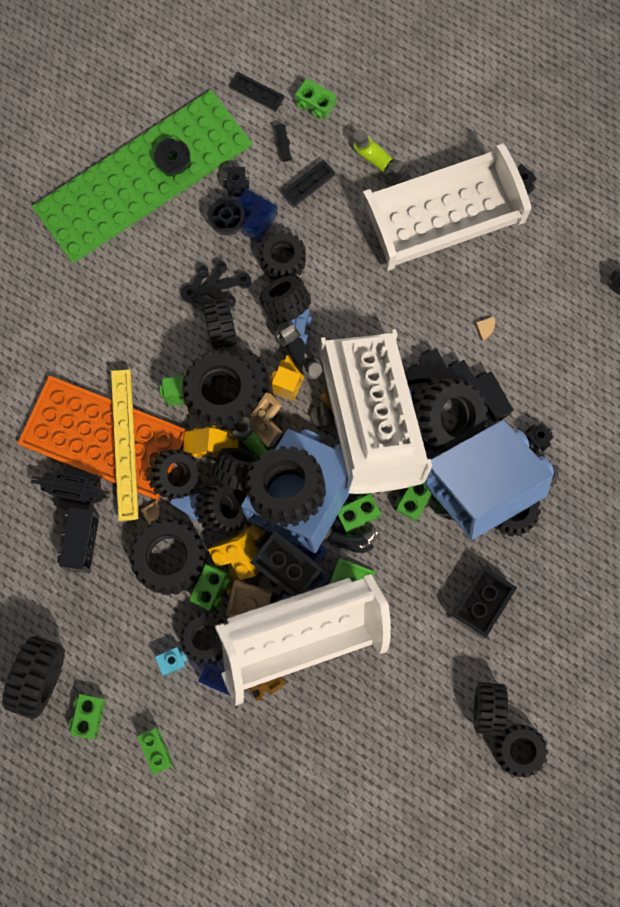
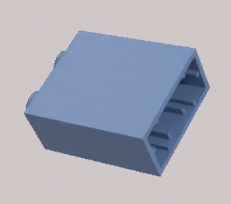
[424,420,554,541]
[241,429,350,554]

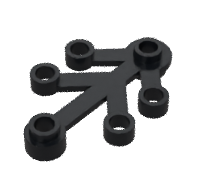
[181,261,251,308]

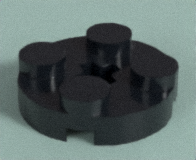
[154,138,191,177]

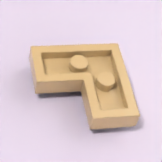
[249,393,283,447]

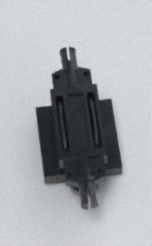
[31,468,110,510]

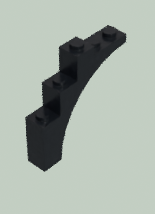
[404,348,514,423]

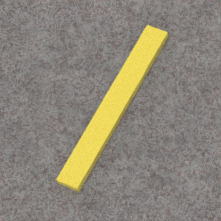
[111,369,139,522]

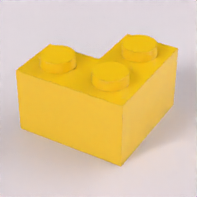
[270,355,305,401]
[183,425,238,458]
[208,531,260,580]

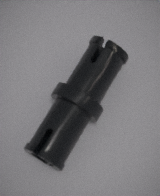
[274,124,292,162]

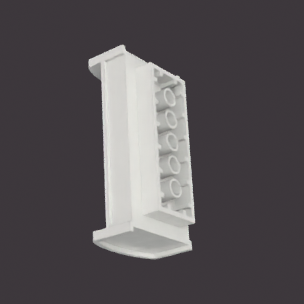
[361,143,531,271]
[317,329,432,494]
[215,574,391,706]

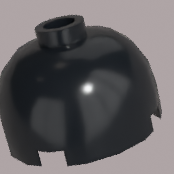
[207,197,245,236]

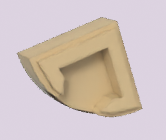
[476,317,495,341]
[141,500,160,525]

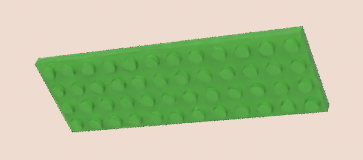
[32,90,253,264]

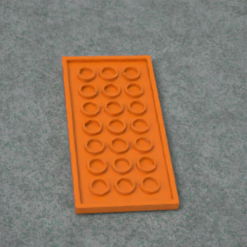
[17,376,188,501]

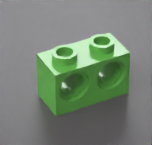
[295,78,337,120]
[160,375,185,406]
[395,482,432,523]
[337,493,381,533]
[190,564,232,611]
[69,694,106,740]
[137,728,174,775]

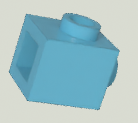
[155,647,188,676]

